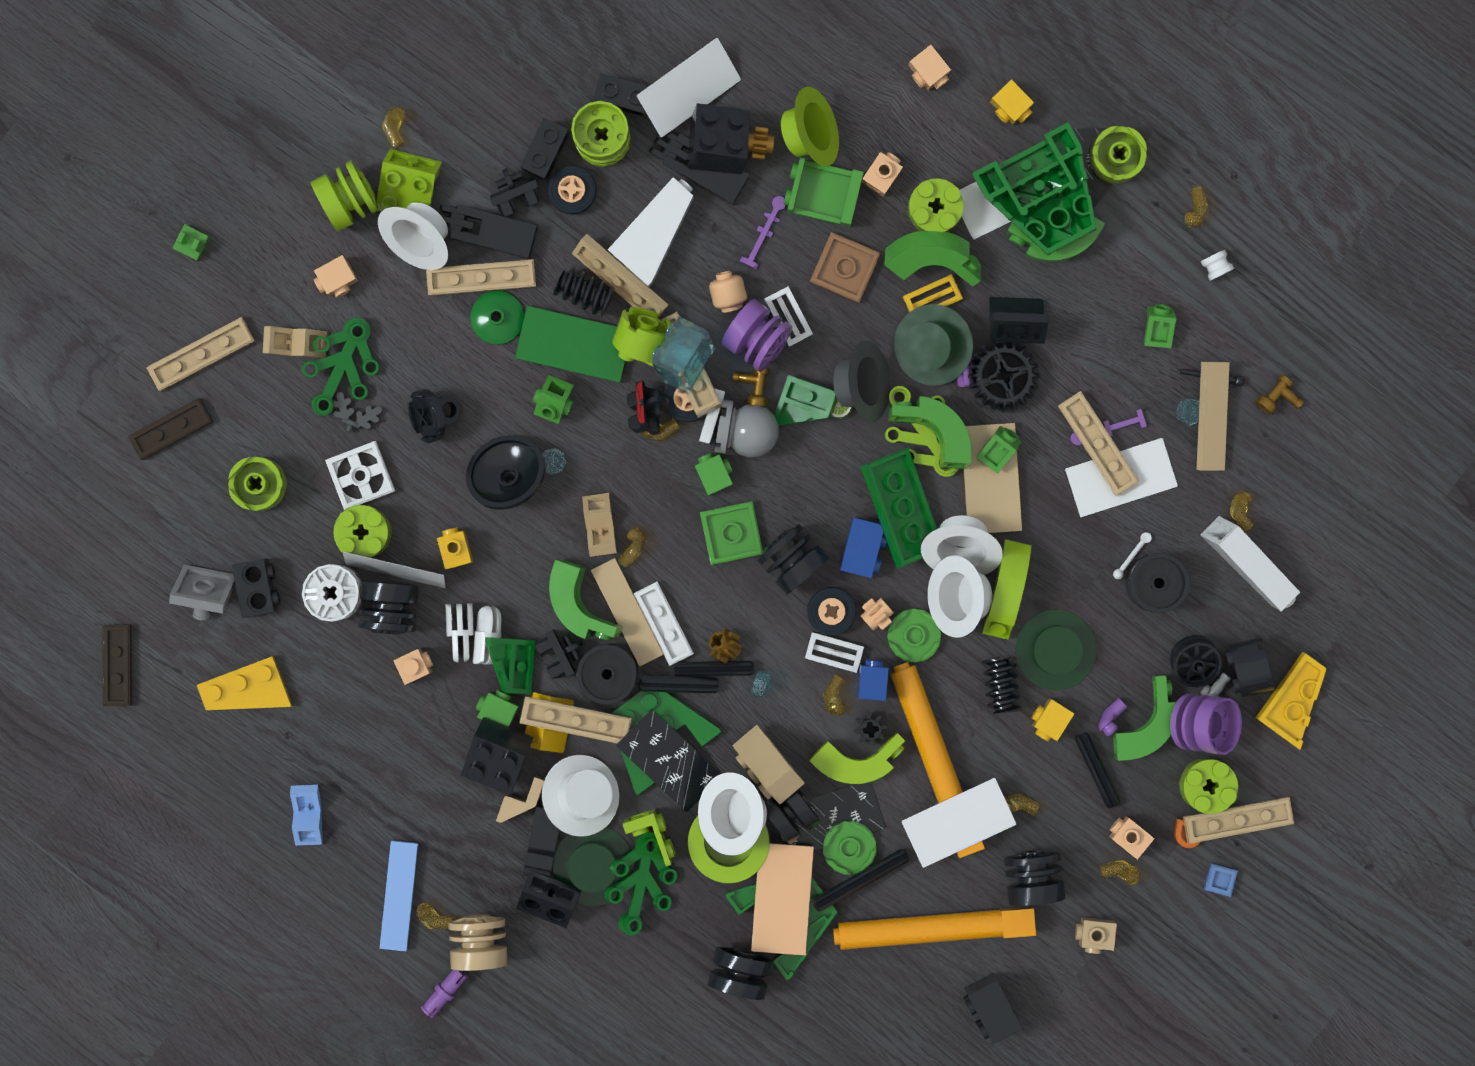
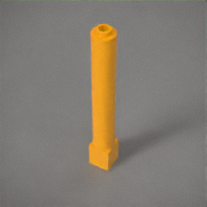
[890,662,985,858]
[833,906,1036,950]

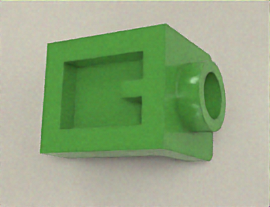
[1144,304,1176,348]
[976,426,1021,474]

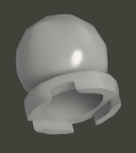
[715,399,779,458]

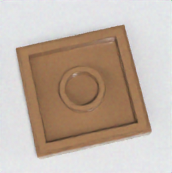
[810,232,881,303]

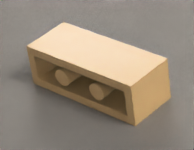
[732,725,805,804]

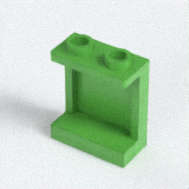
[784,157,863,227]

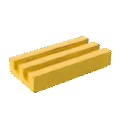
[902,274,963,312]

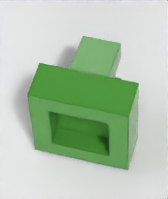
[173,224,210,261]

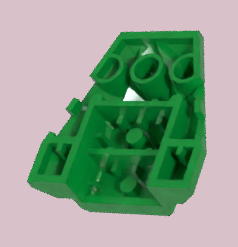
[972,122,1096,255]

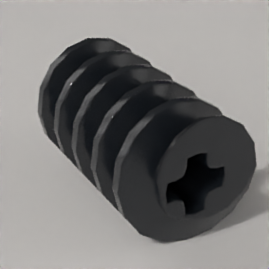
[553,267,614,318]
[982,656,1021,714]

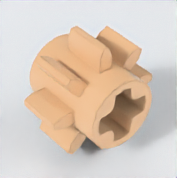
[860,598,894,631]

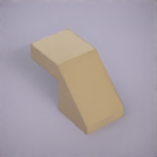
[263,326,327,358]
[582,493,617,557]
[496,775,545,823]

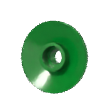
[470,291,524,345]

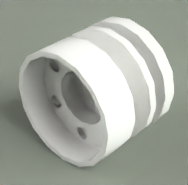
[302,564,364,622]

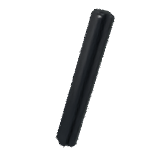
[812,849,909,912]

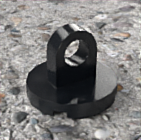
[408,389,461,444]

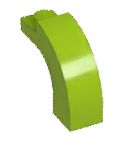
[982,539,1032,640]
[809,732,905,784]

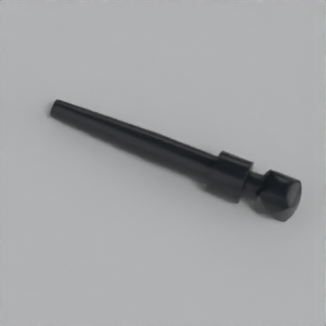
[1180,369,1245,386]

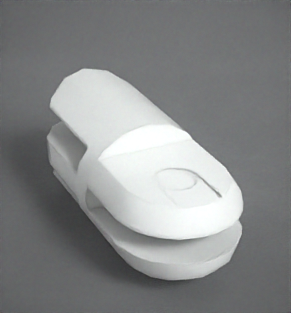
[445,603,474,662]
[473,606,502,665]

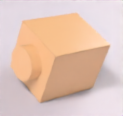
[908,45,951,91]
[861,152,903,197]
[313,255,359,298]
[393,648,433,685]
[1109,816,1154,860]

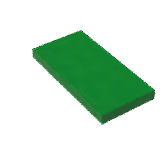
[515,306,625,383]
[860,447,937,568]

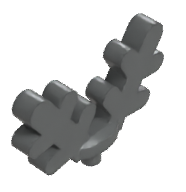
[333,392,382,433]

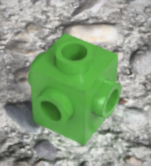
[532,375,574,424]

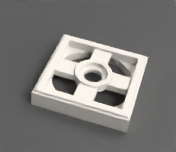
[325,441,395,510]

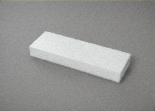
[633,581,694,666]

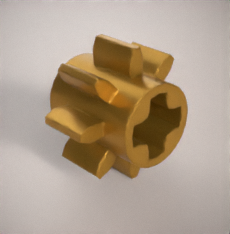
[748,126,775,160]
[708,628,742,664]

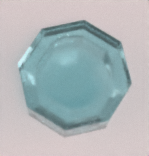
[1175,398,1199,425]
[542,448,567,475]
[750,670,771,697]

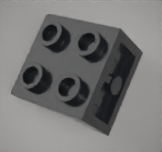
[989,297,1049,344]

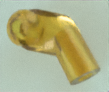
[618,527,646,568]

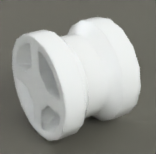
[1201,250,1234,281]

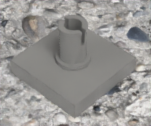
[169,565,235,620]

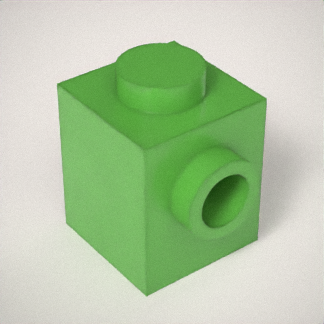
[695,452,733,496]
[476,690,520,727]

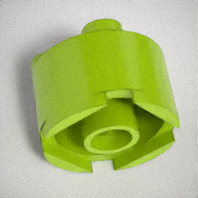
[1089,126,1147,184]
[908,178,964,232]
[612,307,674,367]
[228,456,287,511]
[334,505,392,558]
[1179,757,1238,814]

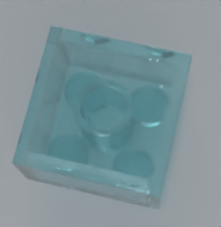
[652,316,715,394]

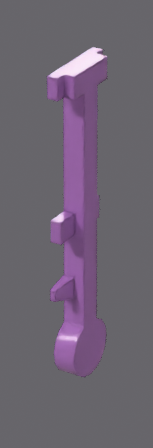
[740,196,786,269]
[1070,409,1147,445]

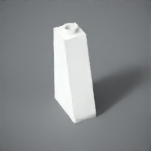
[608,178,694,288]
[1200,516,1300,611]

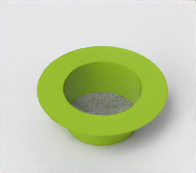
[781,87,839,166]
[688,816,769,883]

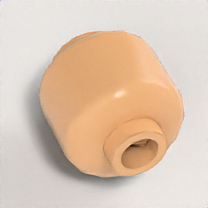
[709,271,747,312]

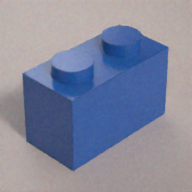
[839,518,887,578]
[857,659,889,701]

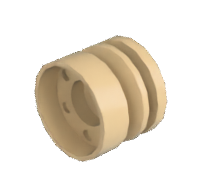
[448,914,508,971]

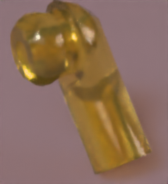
[382,107,405,148]
[1185,186,1208,227]
[640,418,681,442]
[1230,491,1255,532]
[823,674,846,716]
[1005,793,1040,816]
[1099,860,1140,885]
[416,902,453,929]

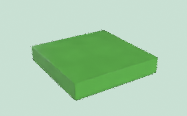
[700,501,763,565]

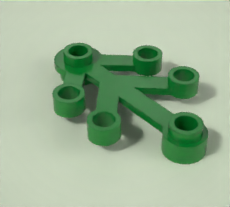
[301,317,379,416]
[605,831,677,936]

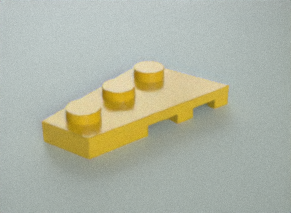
[1255,652,1326,750]
[197,656,293,710]

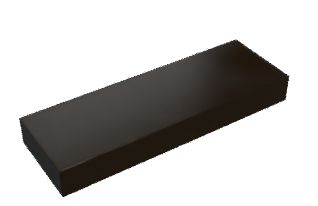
[128,398,213,460]
[103,625,132,706]

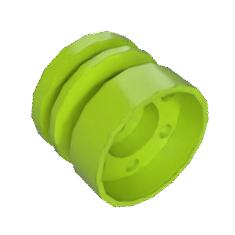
[571,101,631,167]
[311,160,379,232]

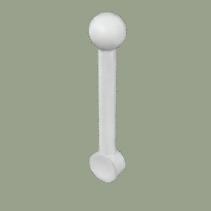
[1113,532,1152,579]

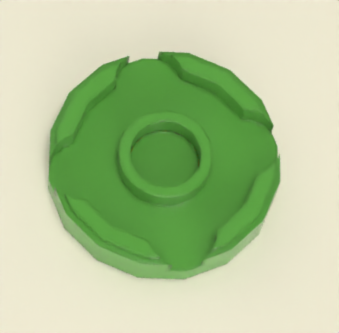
[887,609,941,662]
[823,820,876,875]

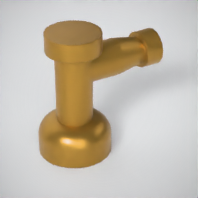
[733,369,770,408]
[1255,374,1304,415]

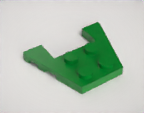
[611,691,721,795]
[725,876,837,981]

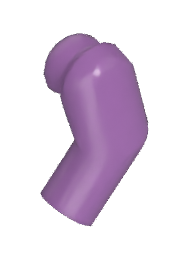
[1098,698,1128,736]

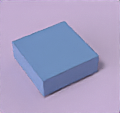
[1203,863,1238,897]

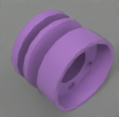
[721,299,793,372]
[1170,694,1242,755]

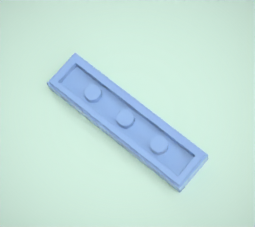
[379,840,419,951]

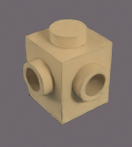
[1075,917,1117,954]

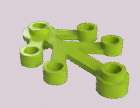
[885,386,958,477]

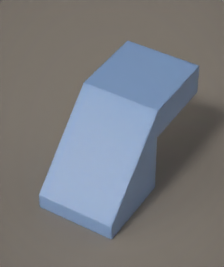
[290,785,323,846]

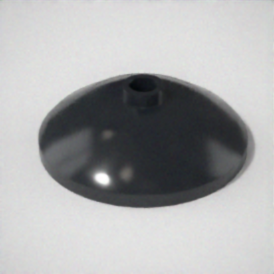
[466,435,546,510]

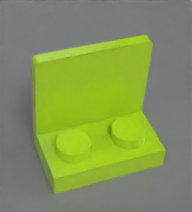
[376,149,442,211]
[623,809,676,867]

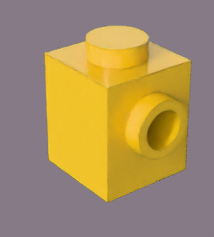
[990,79,1034,125]
[437,527,474,569]
[1031,698,1074,742]

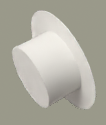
[378,202,448,270]
[921,515,1003,575]
[928,556,992,637]
[542,755,619,836]
[698,773,767,855]

